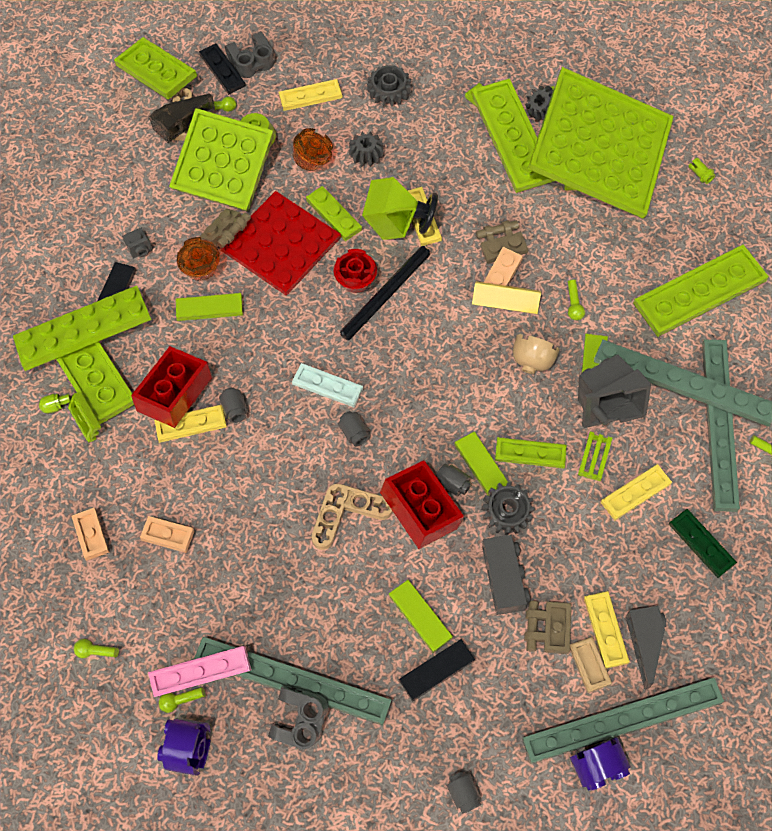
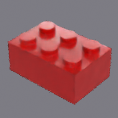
[131,346,212,428]
[380,460,464,549]

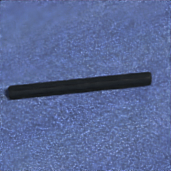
[340,246,430,341]

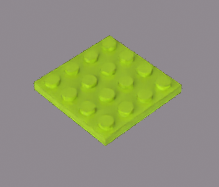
[169,108,275,212]

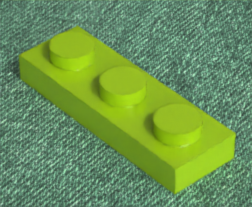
[306,186,362,242]

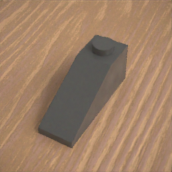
[626,606,667,689]

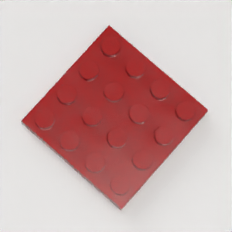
[220,191,341,296]

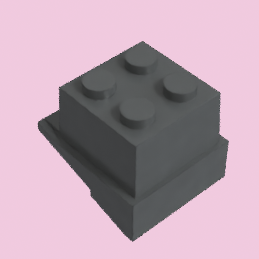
[578,354,651,428]

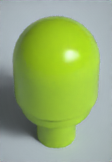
[39,393,71,414]

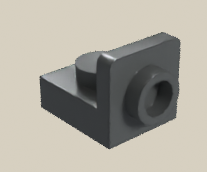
[122,227,152,259]

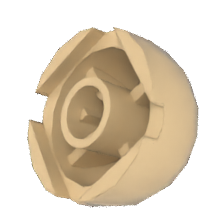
[513,334,559,374]

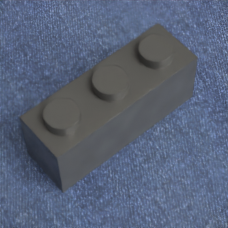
[482,534,530,615]

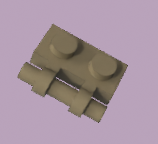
[199,208,251,248]
[476,220,528,264]
[524,601,571,654]

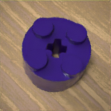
[157,718,211,776]
[569,737,631,791]

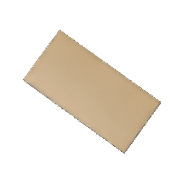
[570,637,612,693]

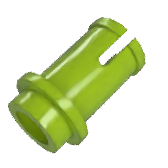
[688,158,715,184]

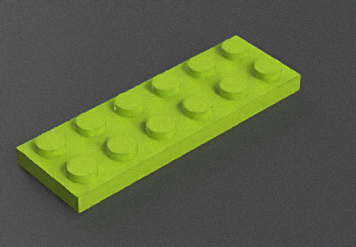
[471,78,555,193]
[633,244,769,337]
[13,286,152,371]

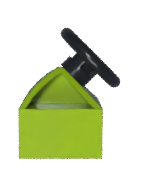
[362,177,438,240]

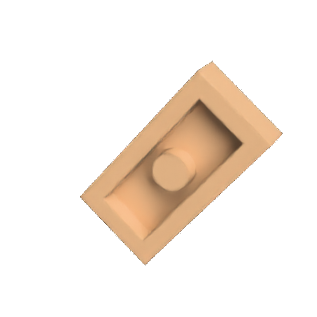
[484,247,523,286]
[72,508,110,561]
[140,516,194,553]

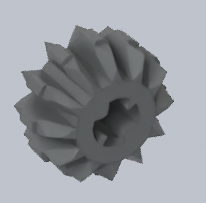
[525,85,553,121]
[349,131,384,167]

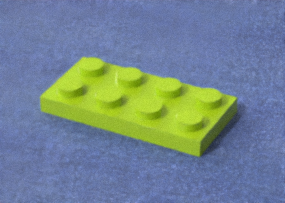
[114,37,197,100]
[56,341,134,424]

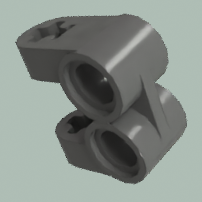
[225,31,274,78]
[268,685,329,749]

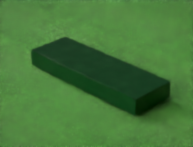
[668,509,737,578]

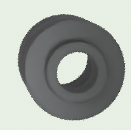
[219,387,247,423]
[338,411,370,447]
[436,463,471,496]
[446,771,481,814]

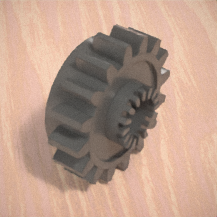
[367,65,411,107]
[481,482,535,535]

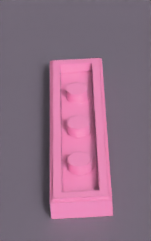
[148,645,252,697]

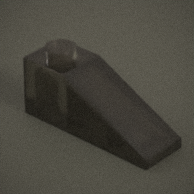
[149,93,215,143]

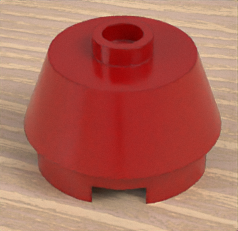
[333,249,377,293]

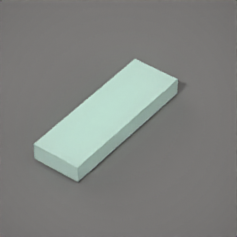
[292,363,363,407]

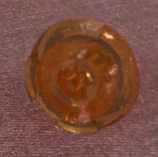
[293,128,333,171]
[176,237,220,281]

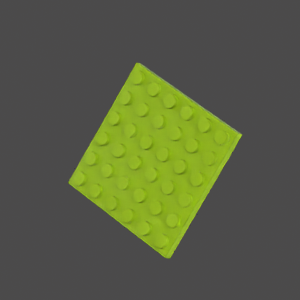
[528,67,674,218]

